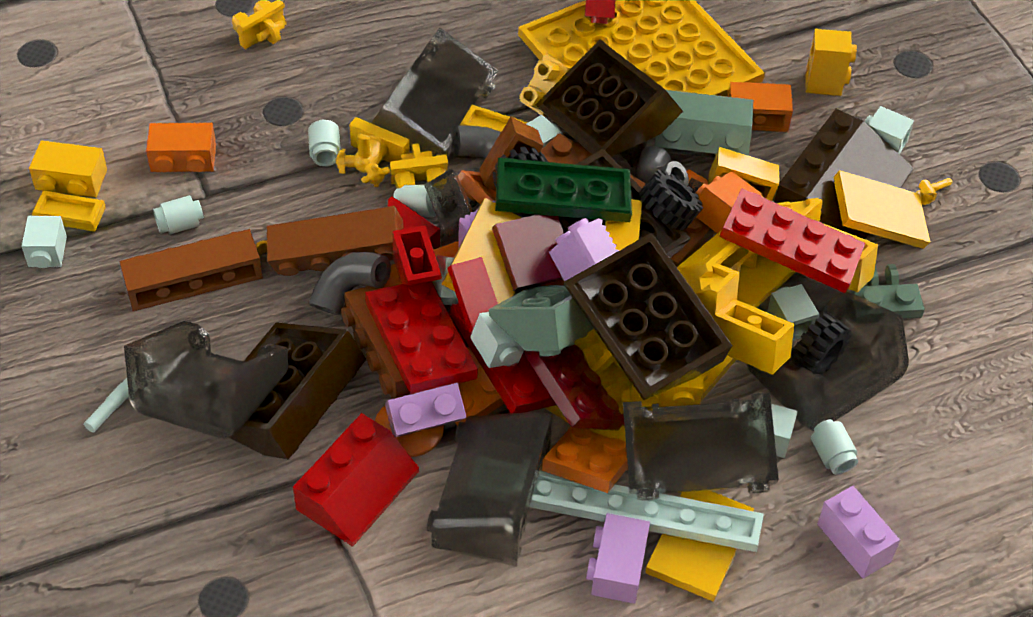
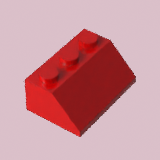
[293,413,419,547]

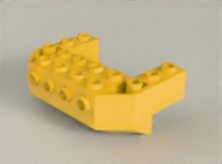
[677,198,878,375]

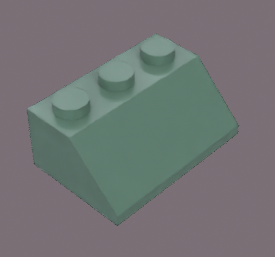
[654,90,753,158]
[489,285,593,356]

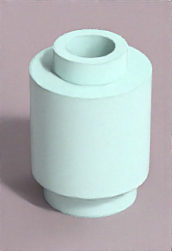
[308,120,341,166]
[393,185,443,217]
[153,195,204,235]
[810,420,858,475]

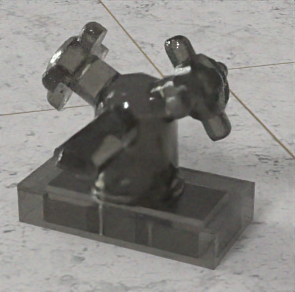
[424,168,477,239]

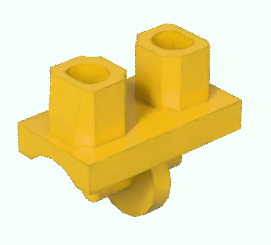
[232,0,287,50]
[519,53,571,117]
[390,143,448,191]

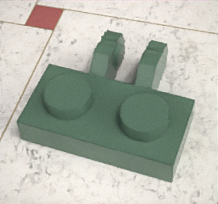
[851,264,925,321]

